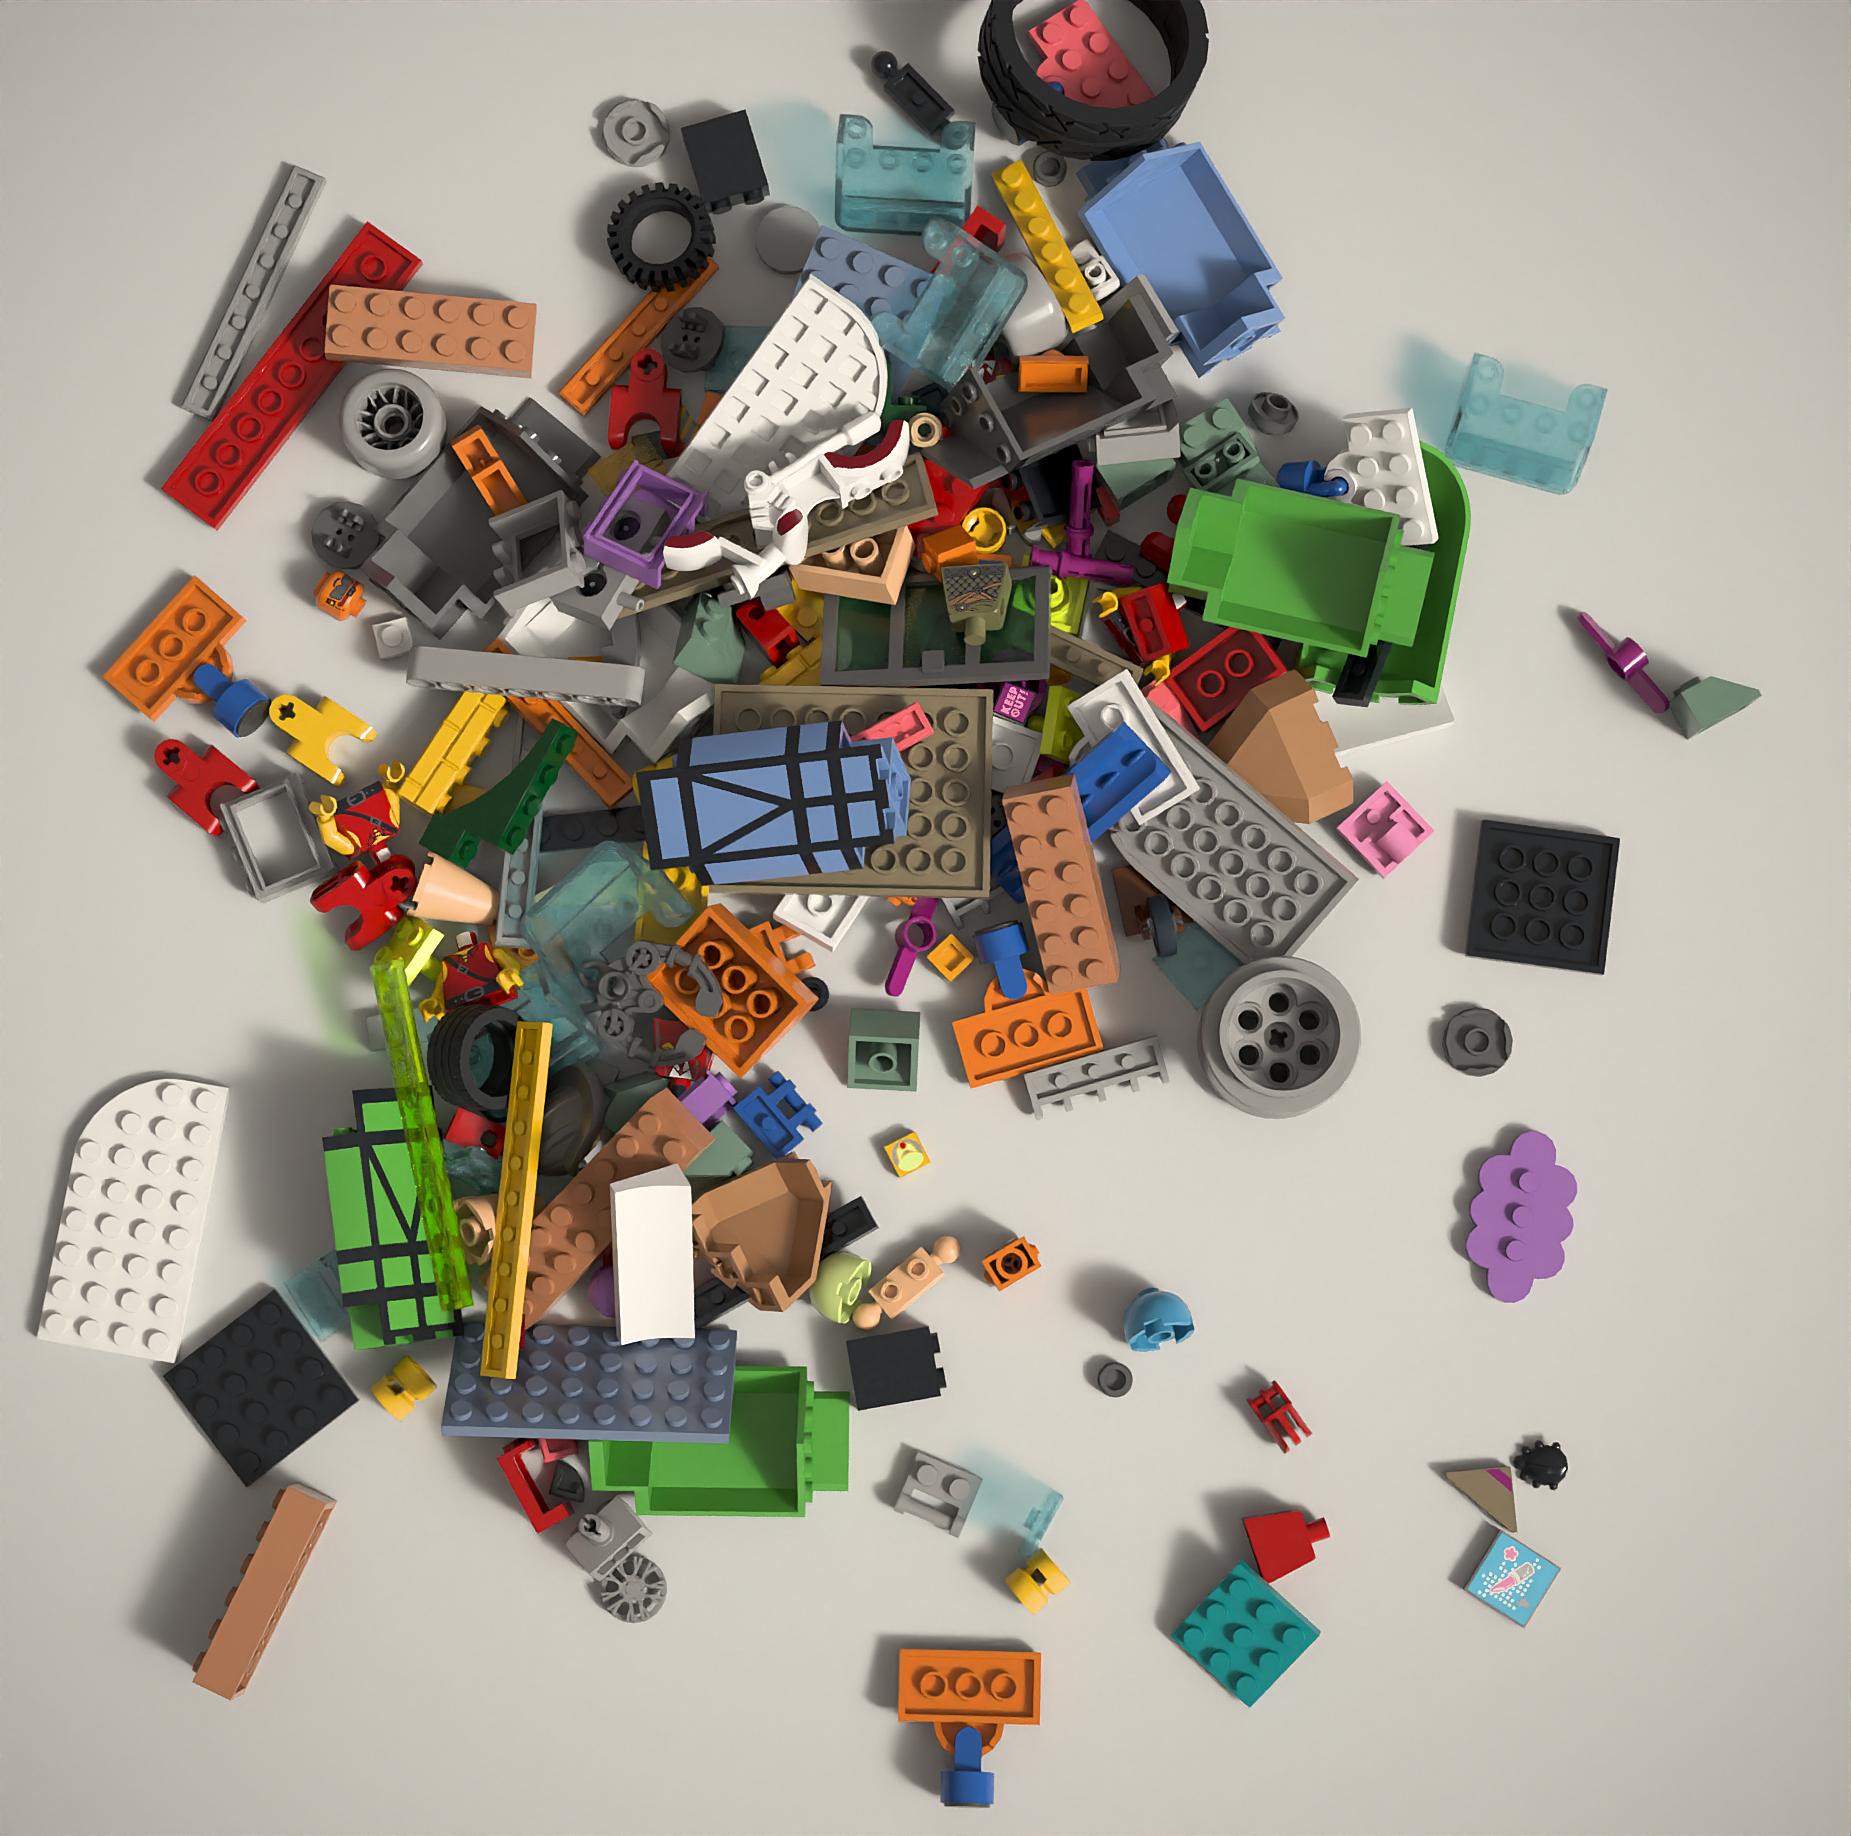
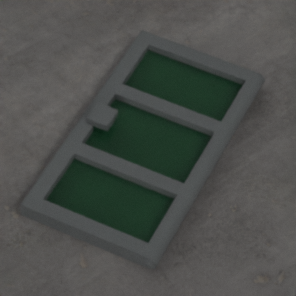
[820,565,1052,688]

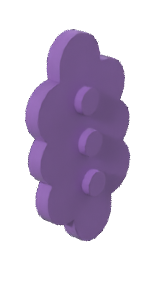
[1465,1131,1577,1303]

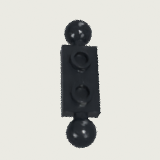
[871,51,968,149]

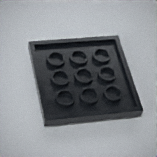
[1465,820,1620,976]
[163,1289,360,1487]

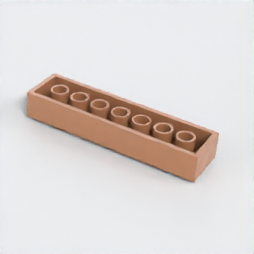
[477,1088,716,1330]

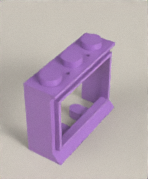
[581,459,709,590]
[677,1070,737,1130]

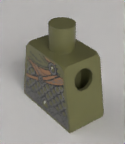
[941,563,1012,646]

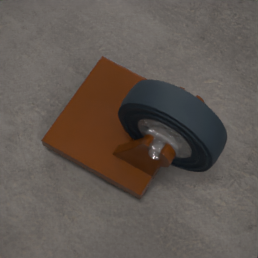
[1111,865,1194,958]

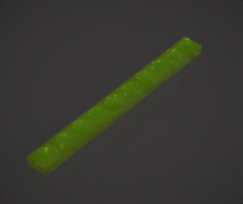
[370,959,474,1312]

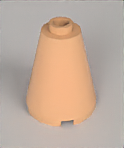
[406,850,500,926]
[446,1192,546,1266]

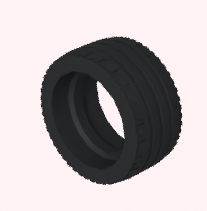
[426,1004,526,1111]

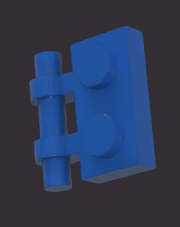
[733,1071,823,1159]

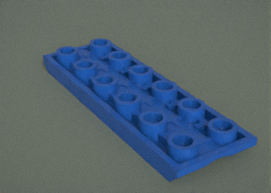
[990,721,1171,904]

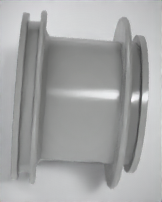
[1197,956,1361,1119]

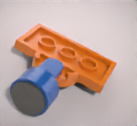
[102,575,271,738]
[951,919,1104,1089]
[898,1649,1041,1808]

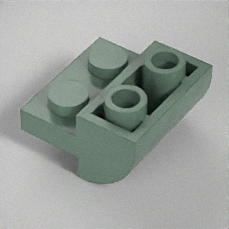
[1183,432,1280,497]

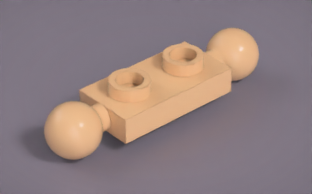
[852,1235,961,1331]

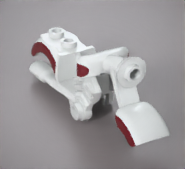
[663,411,910,600]

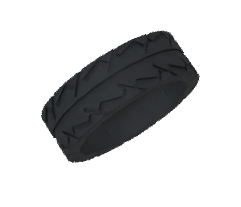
[977,0,1209,161]

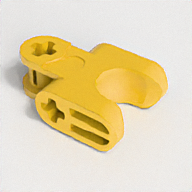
[269,694,377,787]

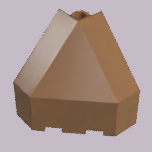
[1207,669,1354,824]
[692,1151,833,1312]

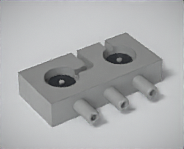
[550,496,672,631]

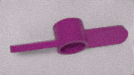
[1577,612,1670,714]
[885,898,940,997]

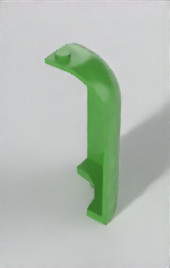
[1294,437,1471,705]

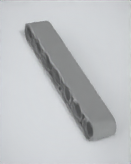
[406,646,645,707]

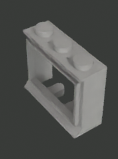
[1087,374,1180,465]
[489,490,586,618]
[218,772,340,903]

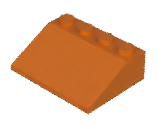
[647,903,819,1078]

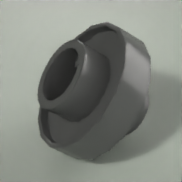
[1248,392,1299,435]

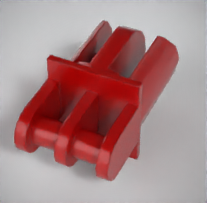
[1246,1380,1313,1454]

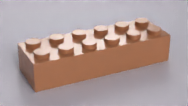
[324,285,537,378]
[1002,773,1121,995]
[192,1483,337,1701]

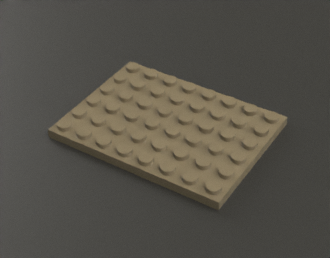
[709,684,993,899]

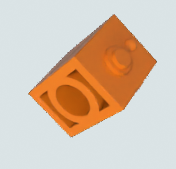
[981,1236,1042,1292]

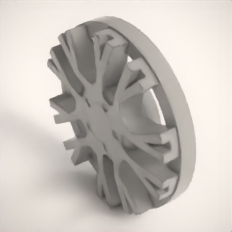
[601,1556,667,1623]

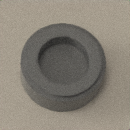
[1033,151,1067,187]
[1097,1362,1133,1398]

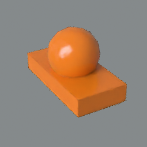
[1018,350,1089,392]

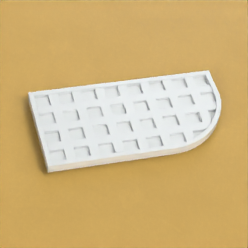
[664,274,888,523]
[37,1079,231,1363]

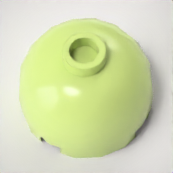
[809,1252,871,1324]

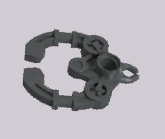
[577,939,723,1070]

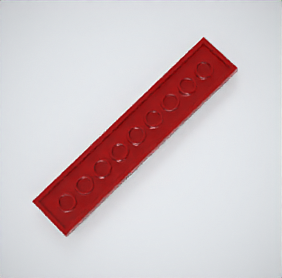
[161,221,423,531]

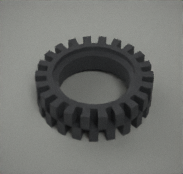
[607,182,716,293]

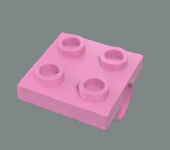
[1336,781,1434,879]

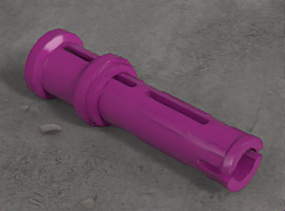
[1063,459,1094,558]
[1028,545,1134,586]

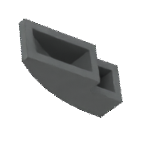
[600,612,641,719]

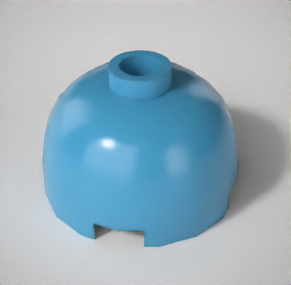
[1123,1288,1195,1352]

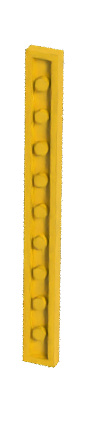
[480,1021,553,1379]

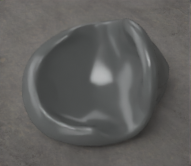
[537,1062,606,1178]

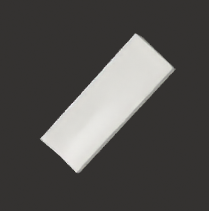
[1313,683,1455,757]
[610,1164,695,1345]

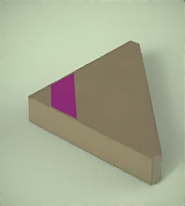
[1444,1466,1517,1533]

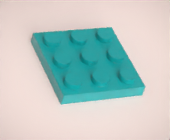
[1171,1559,1321,1708]

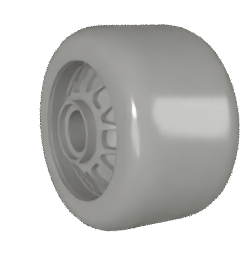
[967,253,1069,367]
[339,369,447,479]

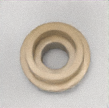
[908,412,942,448]

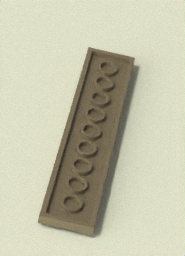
[616,452,939,620]

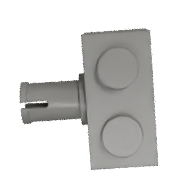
[564,1496,653,1581]

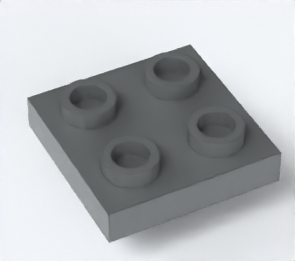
[717,568,796,611]

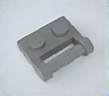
[894,1451,983,1538]

